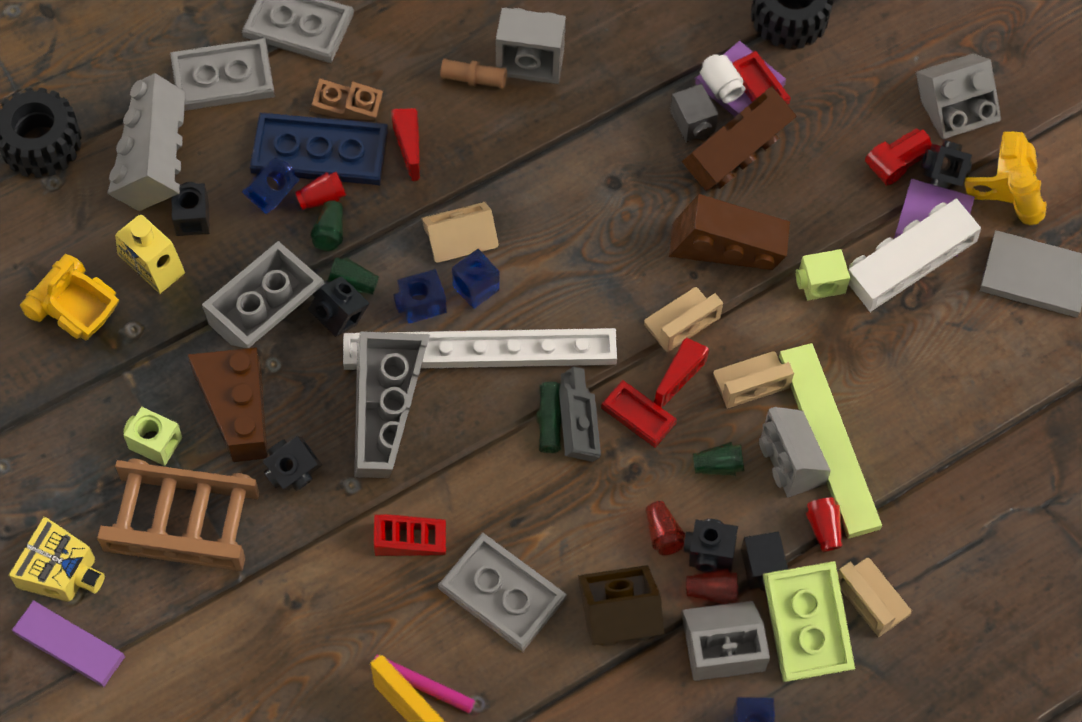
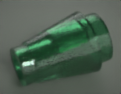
[310,201,343,251]
[328,257,380,295]
[693,441,744,476]

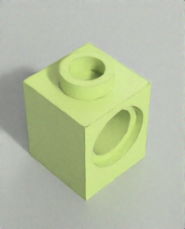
[796,249,850,301]
[124,406,182,466]

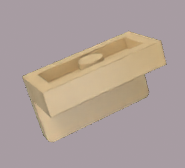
[422,202,499,263]
[644,287,723,353]
[713,352,794,409]
[838,558,912,637]

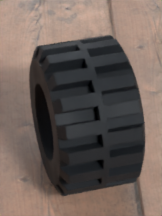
[751,0,834,49]
[0,88,82,178]

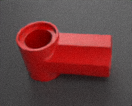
[865,128,932,186]

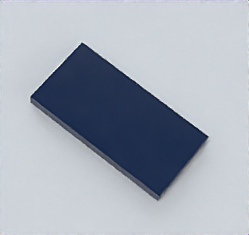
[250,113,388,185]

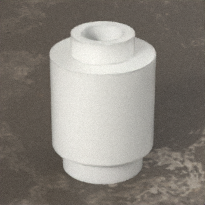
[700,54,745,103]

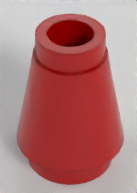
[295,171,347,210]
[805,497,843,552]

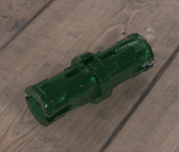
[536,382,562,453]

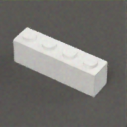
[848,198,981,312]

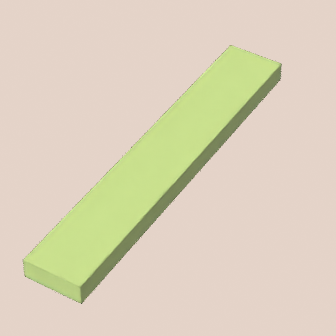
[779,343,882,539]

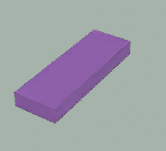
[12,601,125,687]

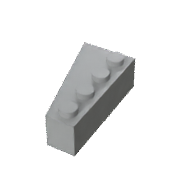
[108,73,185,211]
[354,331,430,478]

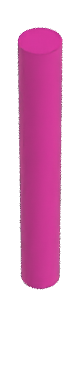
[373,654,476,714]

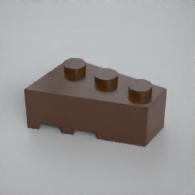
[681,86,797,191]
[669,194,790,270]
[188,347,268,462]

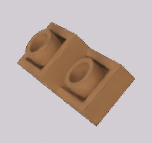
[310,78,383,121]

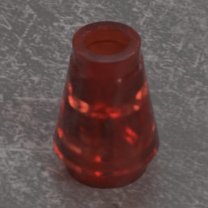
[645,501,685,556]
[686,569,738,604]

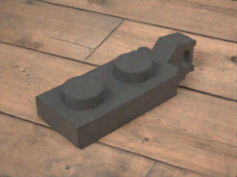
[559,366,601,462]

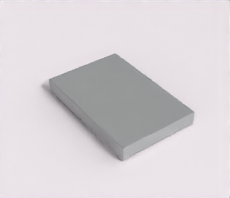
[242,0,354,63]
[170,38,275,111]
[979,230,1082,318]
[438,532,567,652]

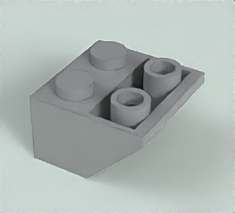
[916,53,1001,139]
[759,407,831,497]
[681,601,770,681]

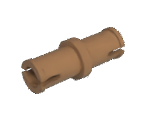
[440,58,507,89]

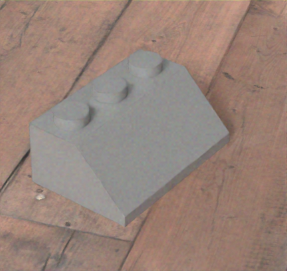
[202,241,325,348]

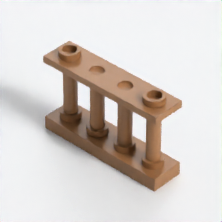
[97,459,260,571]

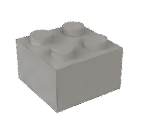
[496,7,566,84]

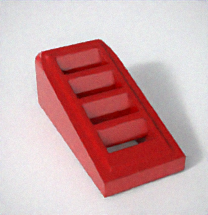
[391,108,420,181]
[654,337,709,408]
[374,514,446,556]

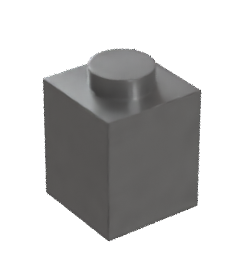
[670,84,718,142]

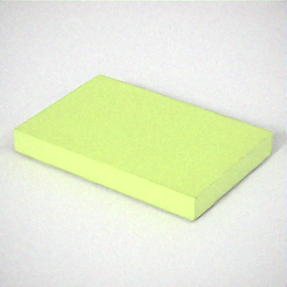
[763,561,855,682]

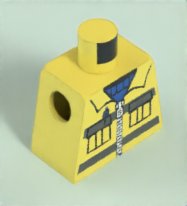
[115,215,185,294]
[9,517,105,602]

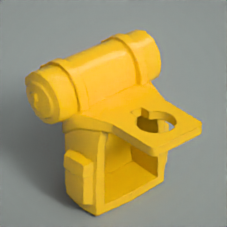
[964,131,1047,225]
[20,254,119,341]

